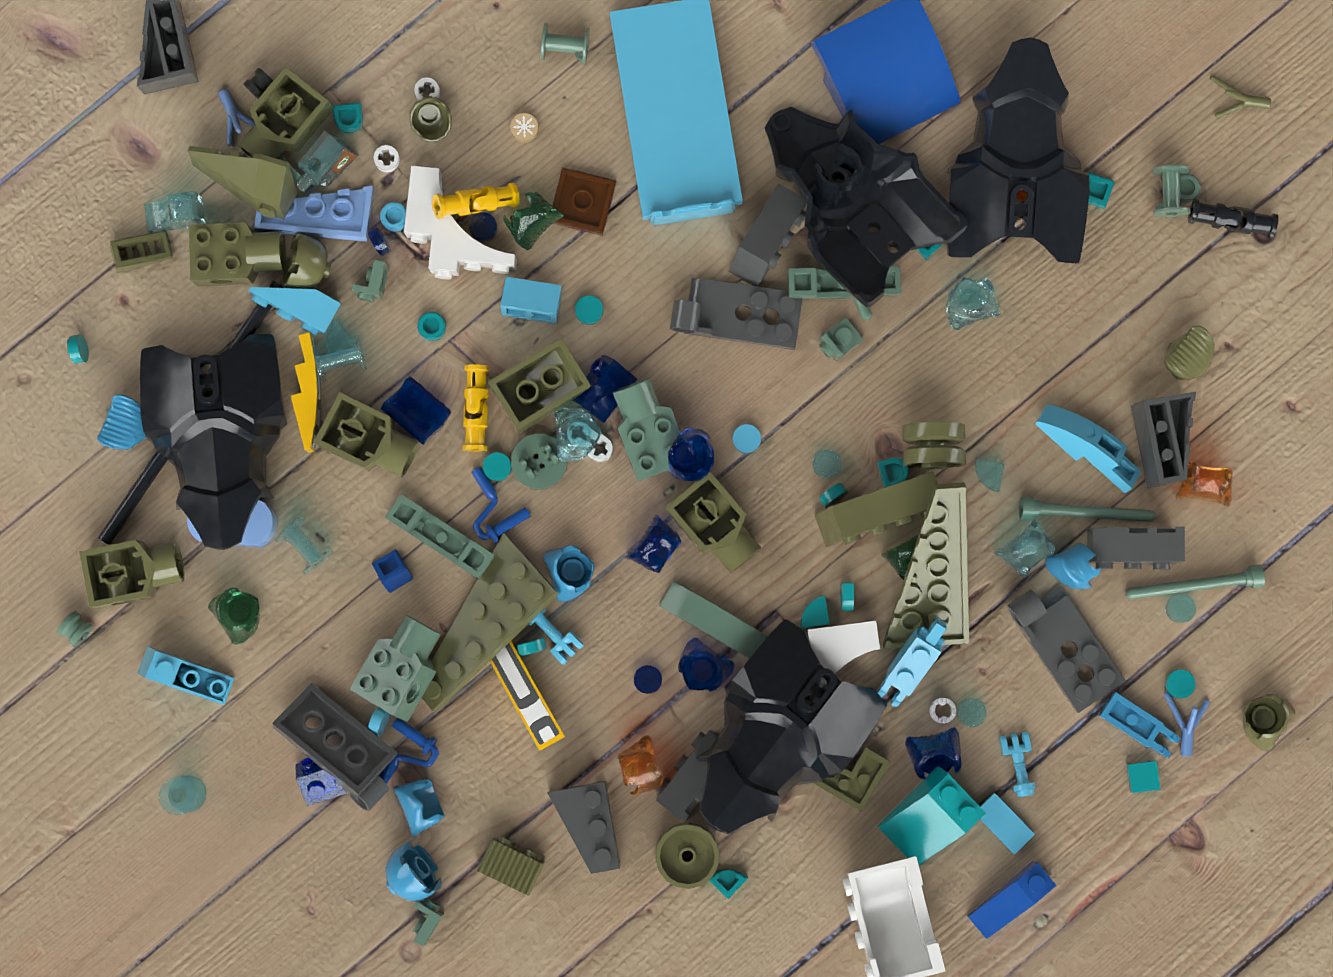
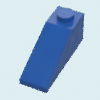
[967,861,1057,939]

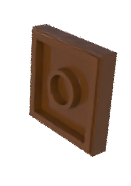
[548,167,617,236]

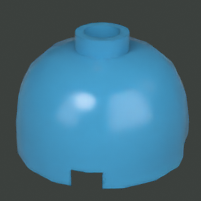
[385,841,442,901]

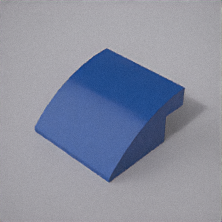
[812,0,961,144]

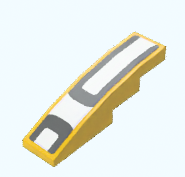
[291,333,321,453]
[490,640,565,751]

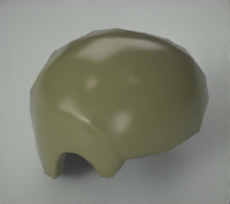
[409,96,452,142]

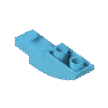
[1035,404,1141,493]

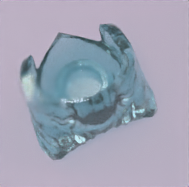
[946,277,1001,330]
[554,408,602,462]
[994,519,1055,577]

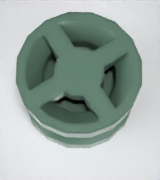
[57,611,94,647]

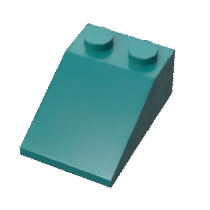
[877,766,986,865]

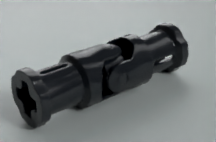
[1188,198,1278,239]

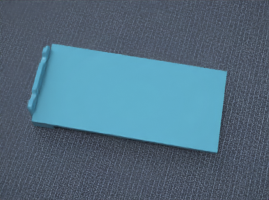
[610,0,743,226]

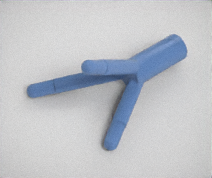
[218,89,255,146]
[1164,693,1210,756]

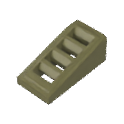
[110,231,173,273]

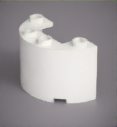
[842,856,945,977]

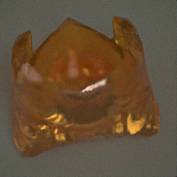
[1175,462,1233,507]
[617,735,663,795]

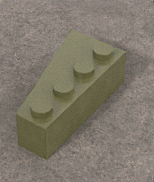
[814,471,938,547]

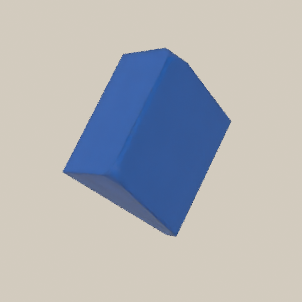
[372,549,413,593]

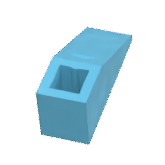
[248,287,341,336]
[137,646,235,705]

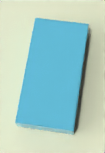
[980,792,1035,855]

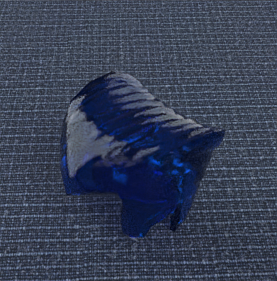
[668,428,714,482]
[624,514,682,573]
[678,638,735,692]
[905,727,962,780]

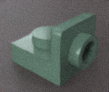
[351,260,389,302]
[819,318,863,361]
[413,898,444,946]

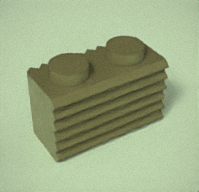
[477,836,545,896]

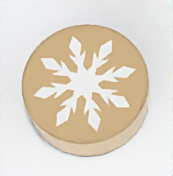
[510,113,539,143]

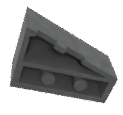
[137,0,199,95]
[729,184,807,287]
[1131,392,1196,489]
[1087,527,1185,570]
[655,731,718,822]
[547,781,620,874]

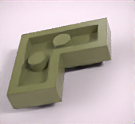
[814,747,890,812]

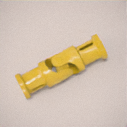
[432,182,520,219]
[462,364,489,452]

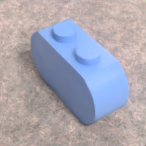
[187,500,277,548]

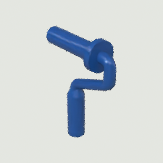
[471,467,531,543]
[379,718,439,784]

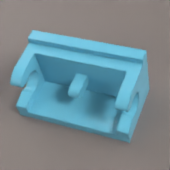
[500,277,562,324]

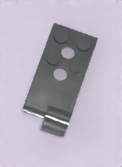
[670,278,802,350]
[1007,586,1125,713]
[272,683,397,811]

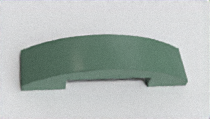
[787,266,901,299]
[385,494,495,579]
[659,582,768,658]

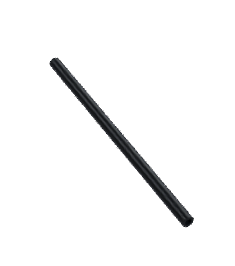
[97,281,284,545]

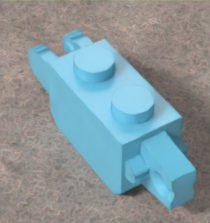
[876,617,947,707]

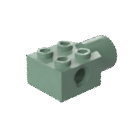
[613,378,691,482]
[350,615,441,722]

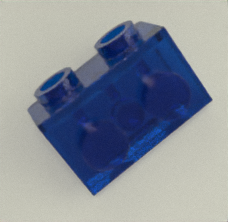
[572,355,637,424]
[380,376,451,445]
[295,757,347,806]

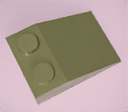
[488,338,591,434]

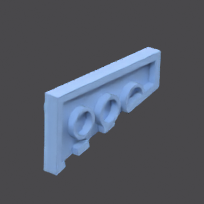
[254,185,374,242]

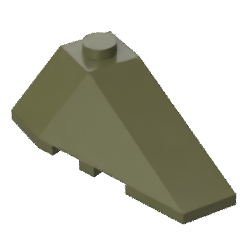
[187,146,297,220]

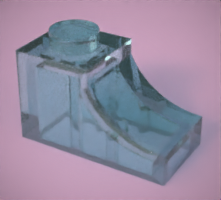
[144,191,205,233]

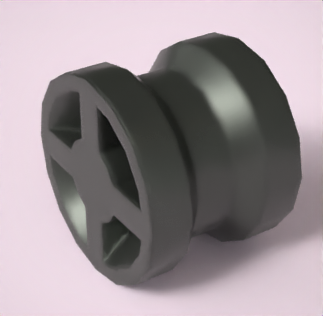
[243,67,273,99]

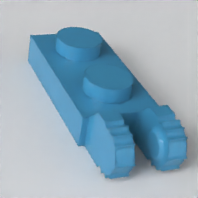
[1099,692,1181,758]

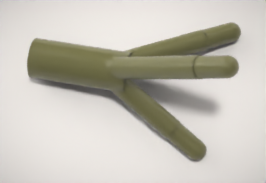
[1210,76,1271,118]

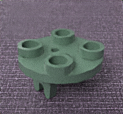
[511,433,567,490]

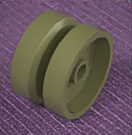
[902,422,966,469]
[655,822,719,889]

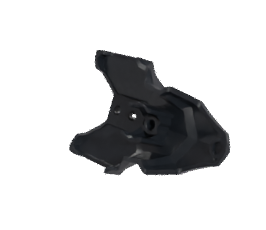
[947,37,1090,264]
[765,107,968,307]
[140,334,287,550]
[696,619,887,834]

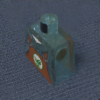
[295,130,359,195]

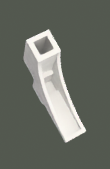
[404,166,517,279]
[804,621,880,706]

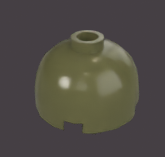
[282,233,331,289]

